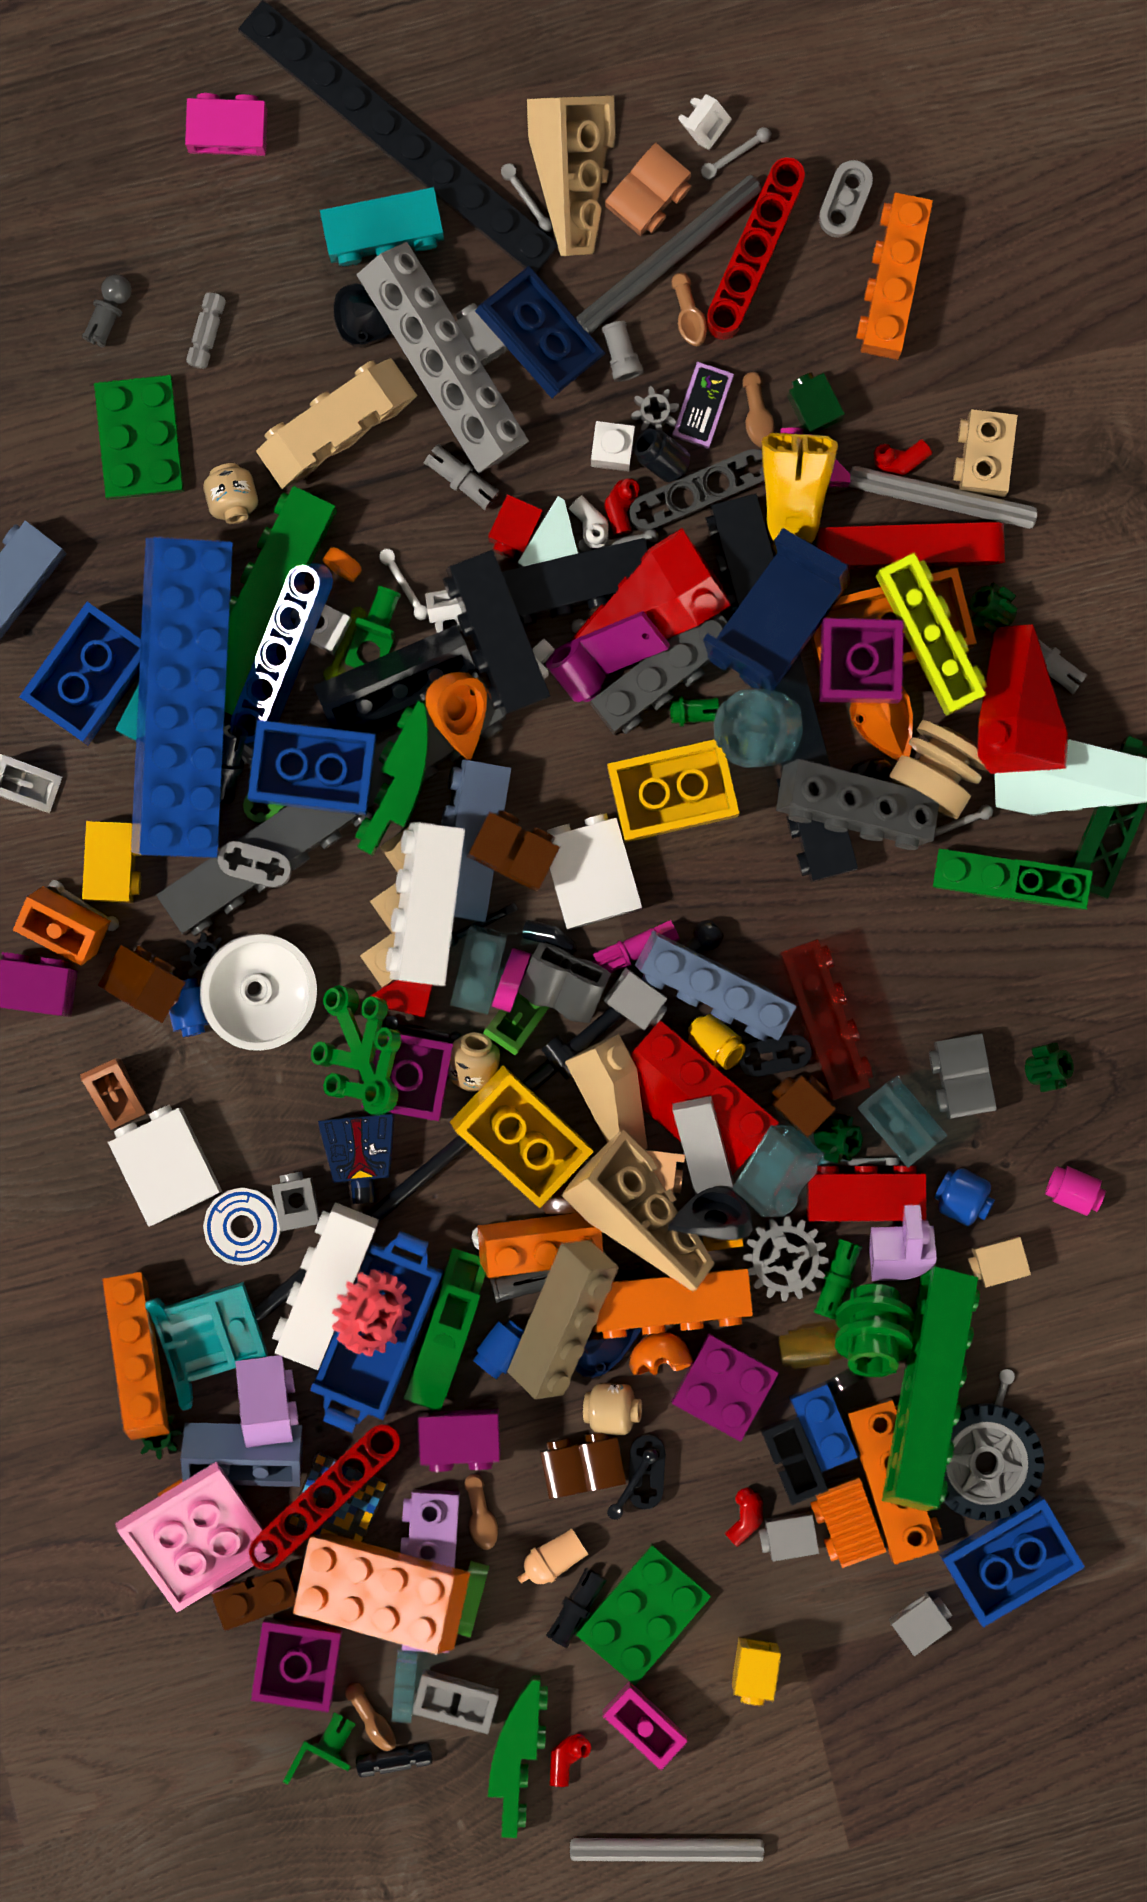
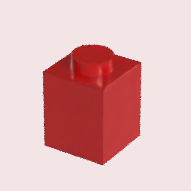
[488,494,543,559]

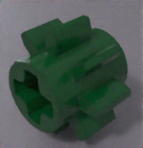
[969,582,1018,634]
[1025,1043,1074,1092]
[814,1113,863,1164]
[137,1414,183,1459]

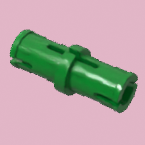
[813,1239,863,1320]

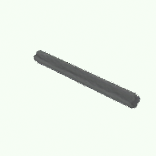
[576,175,762,334]

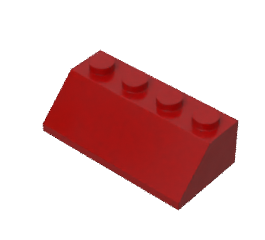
[630,1020,779,1175]

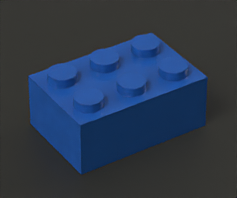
[19,602,141,745]
[248,720,377,816]
[939,1495,1085,1627]

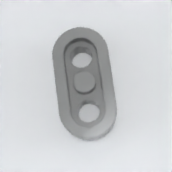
[819,160,873,238]

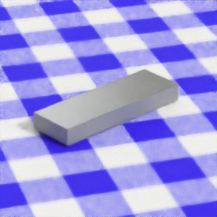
[673,1096,737,1195]

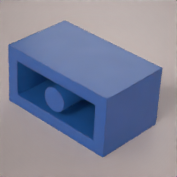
[789,1381,857,1472]

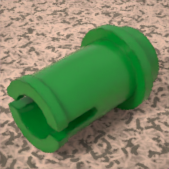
[670,696,719,727]

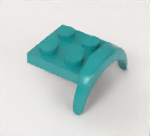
[145,1282,268,1410]

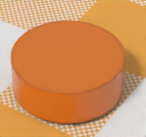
[322,547,362,582]

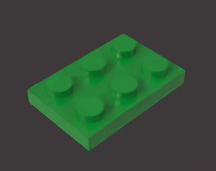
[94,375,184,500]
[576,1544,711,1686]

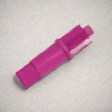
[592,920,680,973]

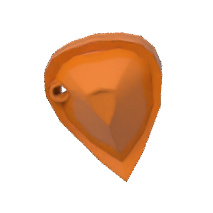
[425,672,487,760]
[849,686,913,761]

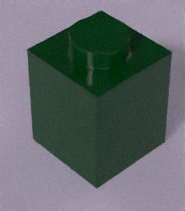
[787,372,845,435]

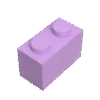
[235,1355,299,1448]

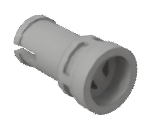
[602,321,644,382]

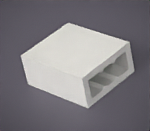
[547,813,642,931]
[108,1104,223,1227]

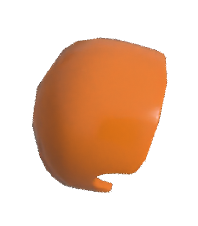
[629,1332,694,1375]

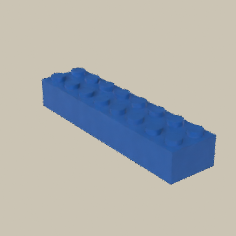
[131,537,233,858]

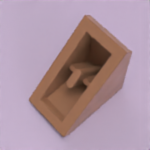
[80,1058,146,1130]

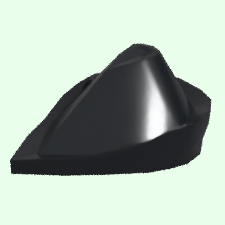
[333,283,392,348]
[668,1187,753,1240]

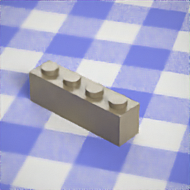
[507,1240,619,1399]

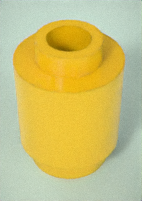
[688,1014,746,1070]

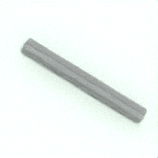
[849,466,1038,529]
[570,1838,764,1862]

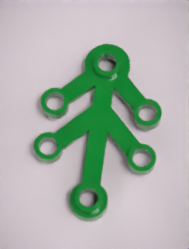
[311,985,401,1115]

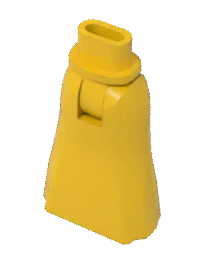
[762,433,838,555]

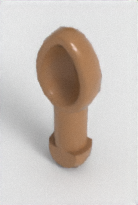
[671,272,707,346]
[743,372,775,448]
[464,1474,498,1550]
[345,1683,396,1751]

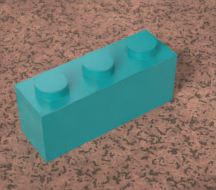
[320,187,444,266]

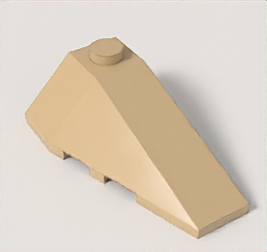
[527,96,616,256]
[561,1129,715,1291]

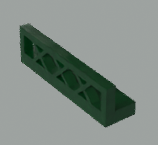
[1070,736,1147,899]

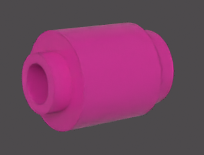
[1045,1166,1106,1216]

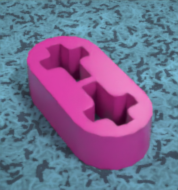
[492,948,531,1013]

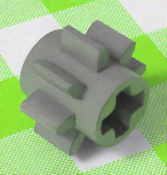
[631,386,679,433]

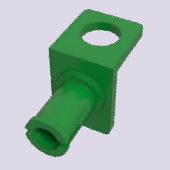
[345,586,401,668]
[283,1712,356,1785]

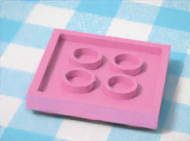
[115,1462,277,1612]

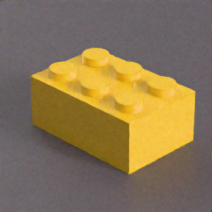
[607,738,739,843]
[450,1065,594,1209]

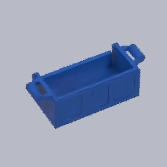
[310,1231,444,1433]

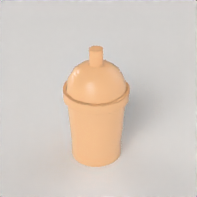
[517,1528,588,1584]

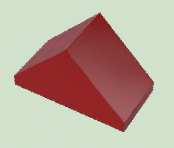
[370,980,434,1018]

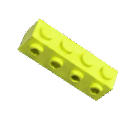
[876,553,987,716]

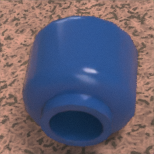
[934,1168,995,1226]

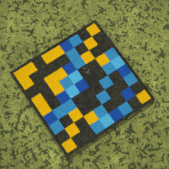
[286,1451,389,1542]

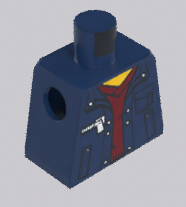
[318,1114,395,1204]

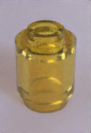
[779,1326,837,1369]

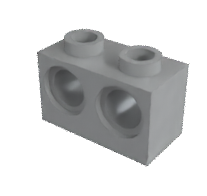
[412,1669,499,1734]

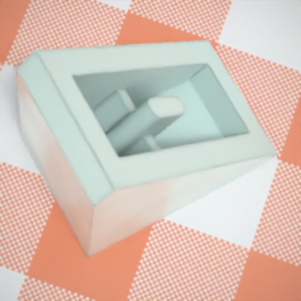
[518,496,578,568]

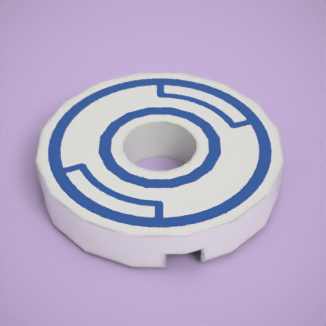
[203,1187,281,1266]

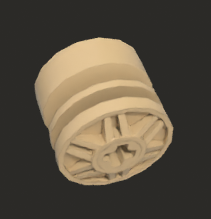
[888,720,987,819]

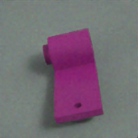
[546,611,670,702]

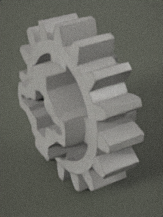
[743,1216,828,1301]

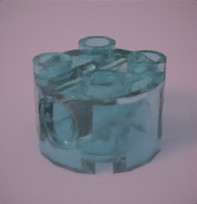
[713,689,803,768]

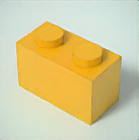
[82,821,142,903]
[732,1638,781,1705]

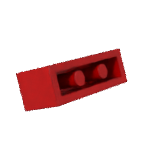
[806,1166,926,1221]

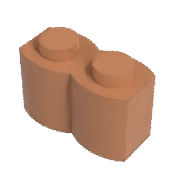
[605,143,692,236]

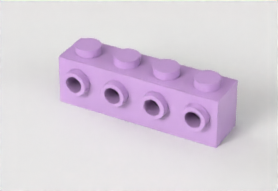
[400,1489,460,1653]

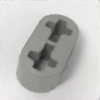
[218,841,292,888]

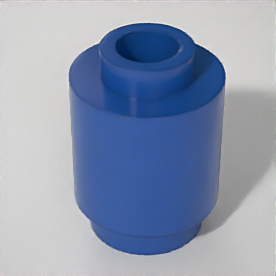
[169,978,209,1038]
[473,1320,524,1379]

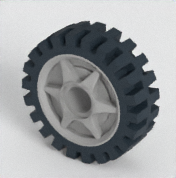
[943,1403,1045,1521]

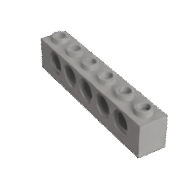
[356,242,529,473]

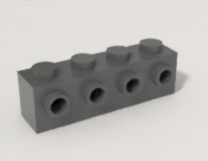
[591,612,728,735]
[776,759,939,850]

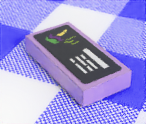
[672,362,734,449]

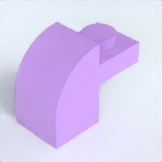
[869,1205,937,1281]

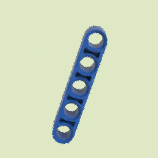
[230,563,333,743]

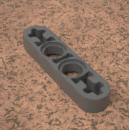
[629,449,765,532]

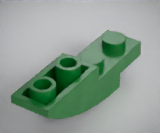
[355,701,429,856]
[933,849,1093,910]
[402,1248,486,1412]
[488,1675,548,1838]

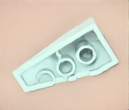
[995,739,1147,816]

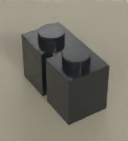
[760,1414,828,1505]

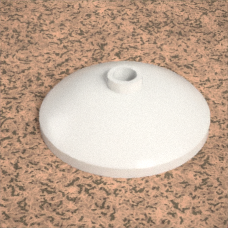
[200,934,317,1051]

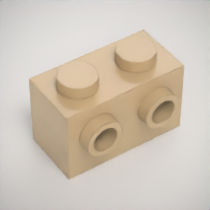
[953,409,1018,497]

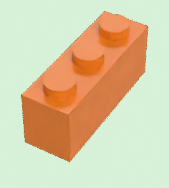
[477,1213,603,1278]

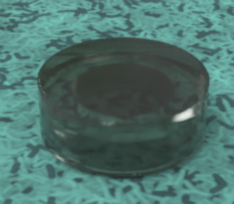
[826,1368,865,1396]

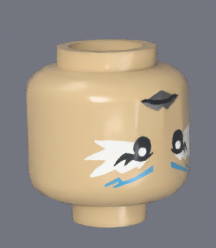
[203,463,258,524]
[448,1032,500,1092]
[583,1383,642,1435]

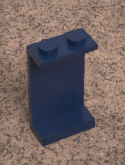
[703,528,851,692]

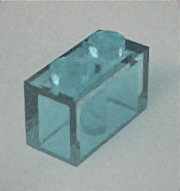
[450,925,509,1014]
[858,1076,947,1168]
[732,1126,824,1217]

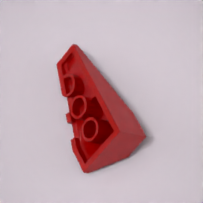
[571,527,730,641]
[977,624,1068,774]

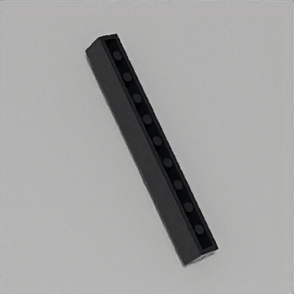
[705,493,858,883]

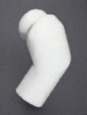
[569,495,608,548]

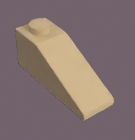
[565,1034,647,1150]

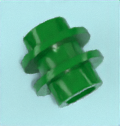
[834,1284,914,1377]

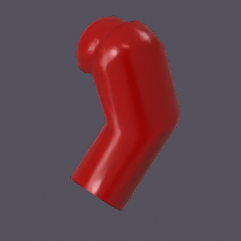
[874,439,933,475]
[604,478,640,537]
[725,1487,763,1547]
[549,1734,591,1787]

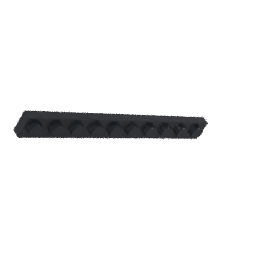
[238,0,558,274]

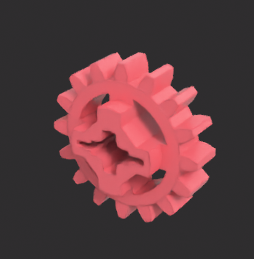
[332,1269,411,1357]

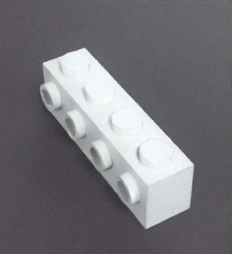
[386,823,465,986]
[272,1202,379,1370]

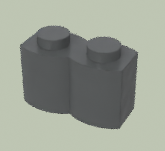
[518,943,611,1023]
[929,1034,996,1119]

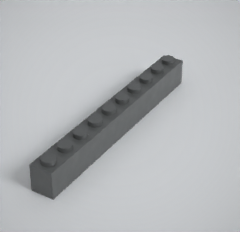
[156,677,506,937]

